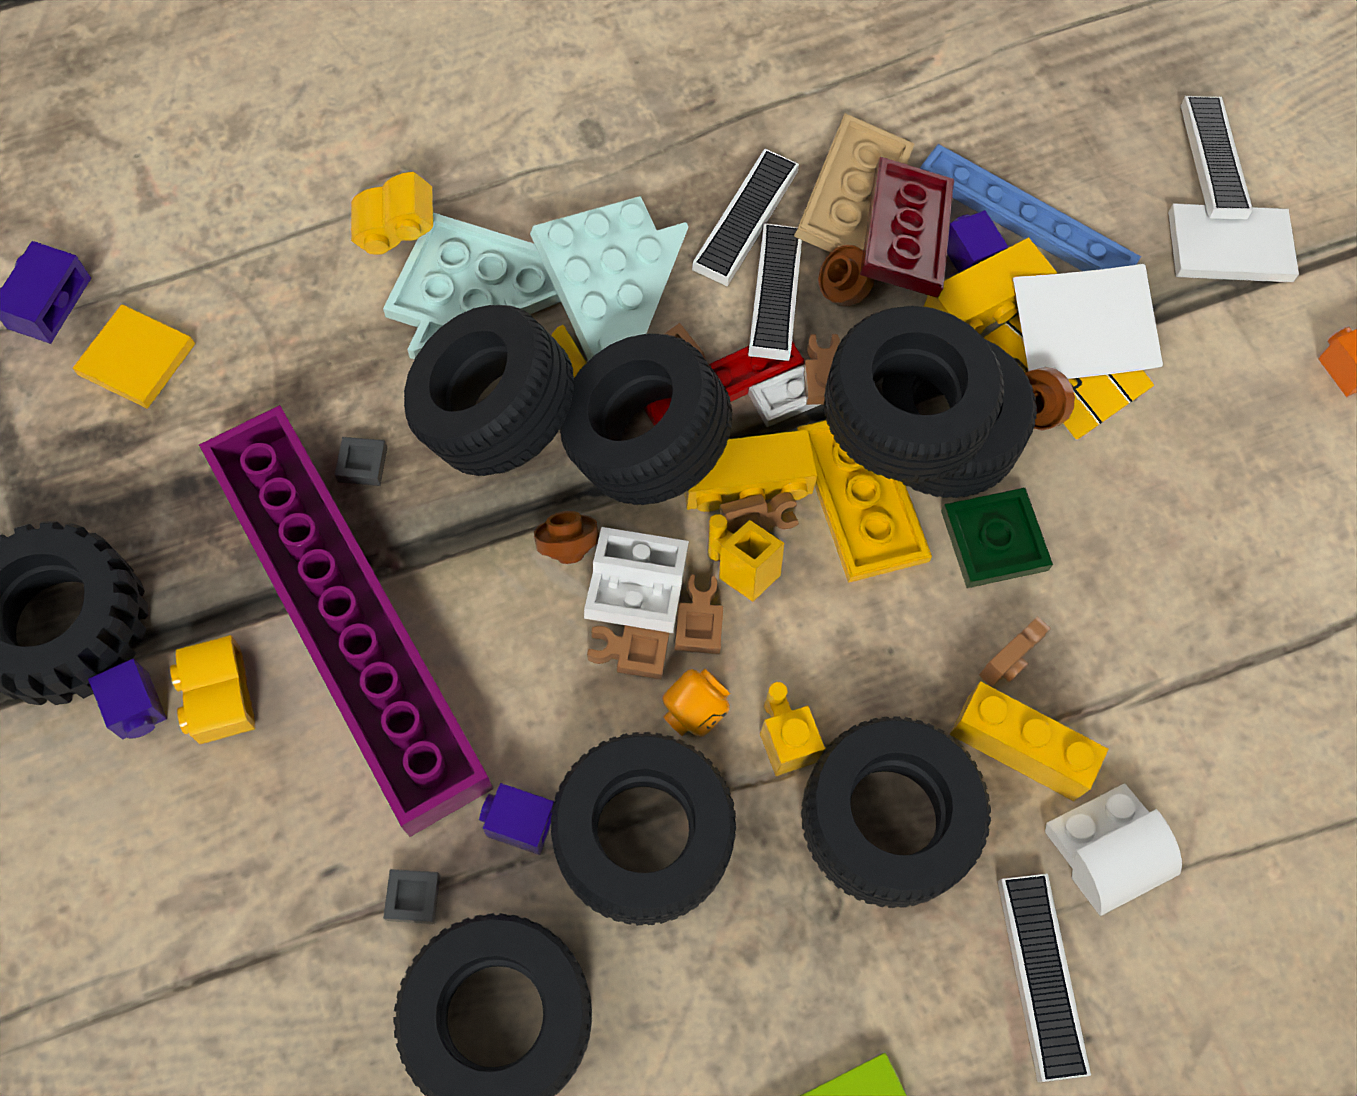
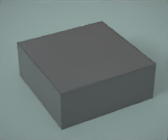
[335,437,387,486]
[383,869,440,924]

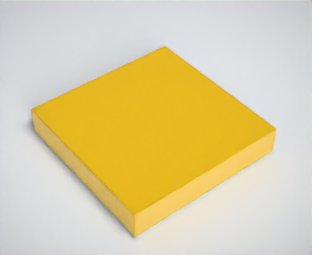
[73,304,195,409]

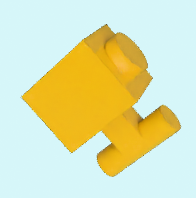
[708,514,784,602]
[760,682,825,776]

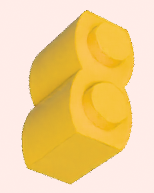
[351,172,433,255]
[170,635,255,744]

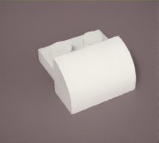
[584,527,689,633]
[1045,783,1182,916]

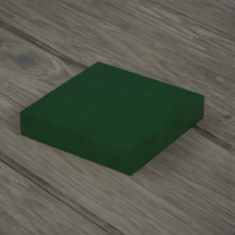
[941,487,1053,588]

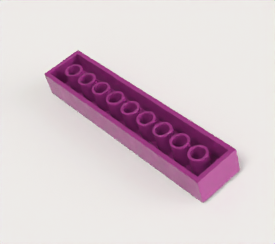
[199,405,493,837]

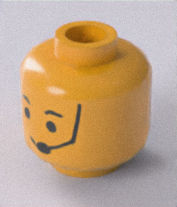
[662,668,731,737]

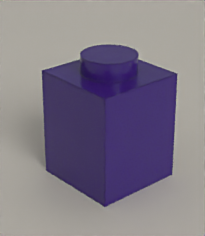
[947,210,1009,273]
[88,659,167,739]
[479,783,554,855]

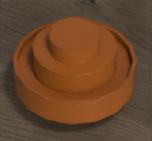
[818,245,875,306]
[1025,367,1075,430]
[534,511,599,564]

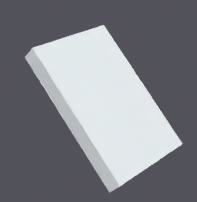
[1168,203,1299,282]

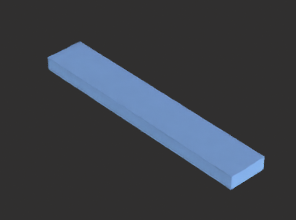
[920,144,1141,271]

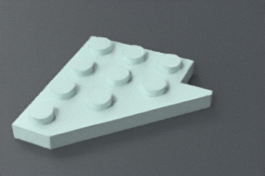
[530,196,688,361]
[383,213,561,359]

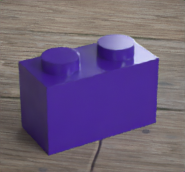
[0,241,91,344]

